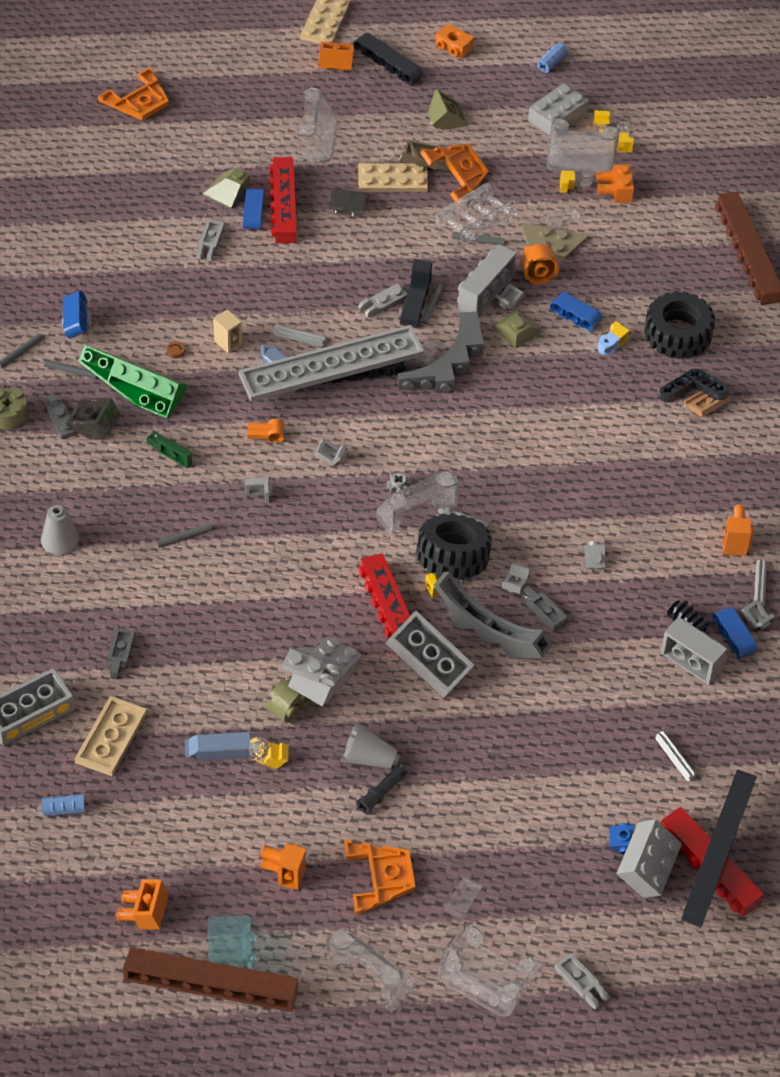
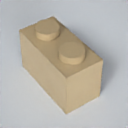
[213,309,242,354]

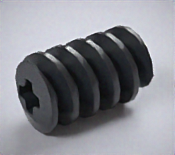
[667,600,710,632]

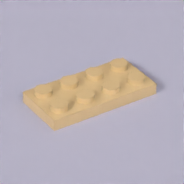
[300,0,351,44]
[358,163,428,192]
[75,696,147,776]

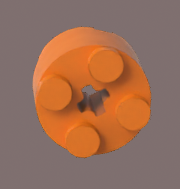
[520,244,559,285]

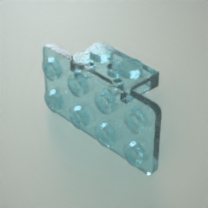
[208,915,256,970]

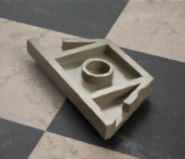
[399,139,451,171]
[521,222,588,260]

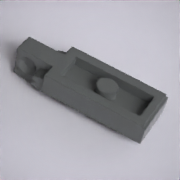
[46,394,79,439]
[521,586,568,631]
[107,628,135,680]

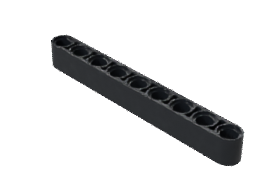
[681,769,757,928]

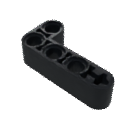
[400,259,432,328]

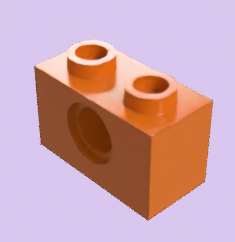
[435,23,474,59]

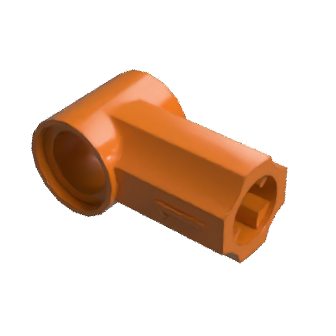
[248,419,285,443]

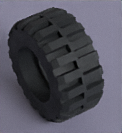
[644,291,715,359]
[416,513,492,580]

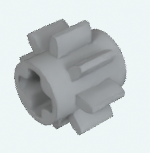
[387,473,411,497]

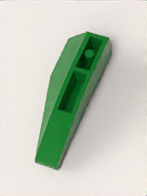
[78,345,187,418]

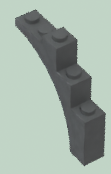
[398,311,484,393]
[434,572,553,658]

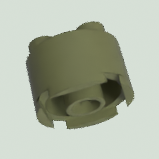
[0,388,28,430]
[265,676,311,724]

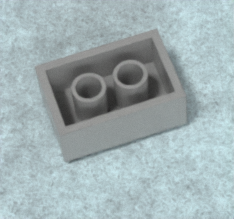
[528,83,588,138]
[661,617,727,685]
[617,819,682,898]

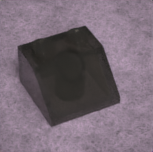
[329,188,370,217]
[66,398,121,440]

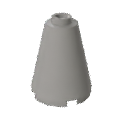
[41,505,79,555]
[341,723,400,769]

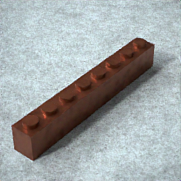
[715,191,780,306]
[123,947,298,1012]

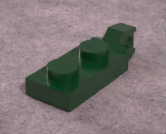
[147,432,192,468]

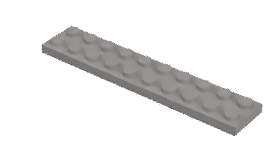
[239,325,424,402]

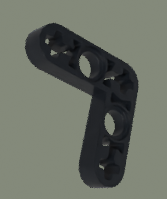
[660,369,729,402]

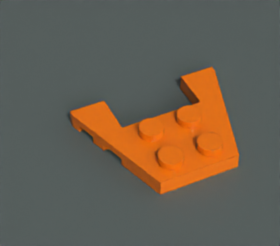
[98,67,169,121]
[421,143,489,206]
[344,840,415,916]

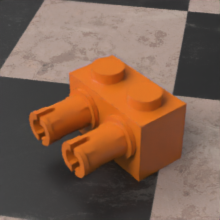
[318,41,353,71]
[596,164,634,203]
[723,505,754,556]
[261,843,306,890]
[117,879,169,930]

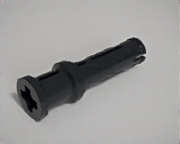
[356,764,408,815]

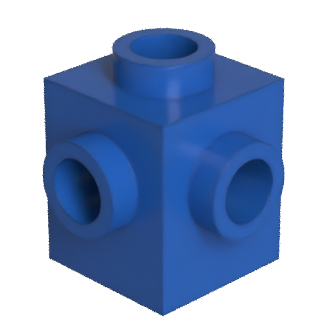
[609,823,635,855]

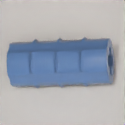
[537,43,568,73]
[42,794,85,816]

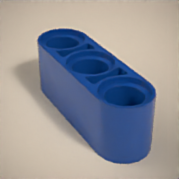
[243,188,264,230]
[63,290,87,339]
[550,292,603,332]
[712,607,757,659]

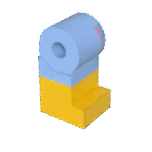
[598,321,629,355]

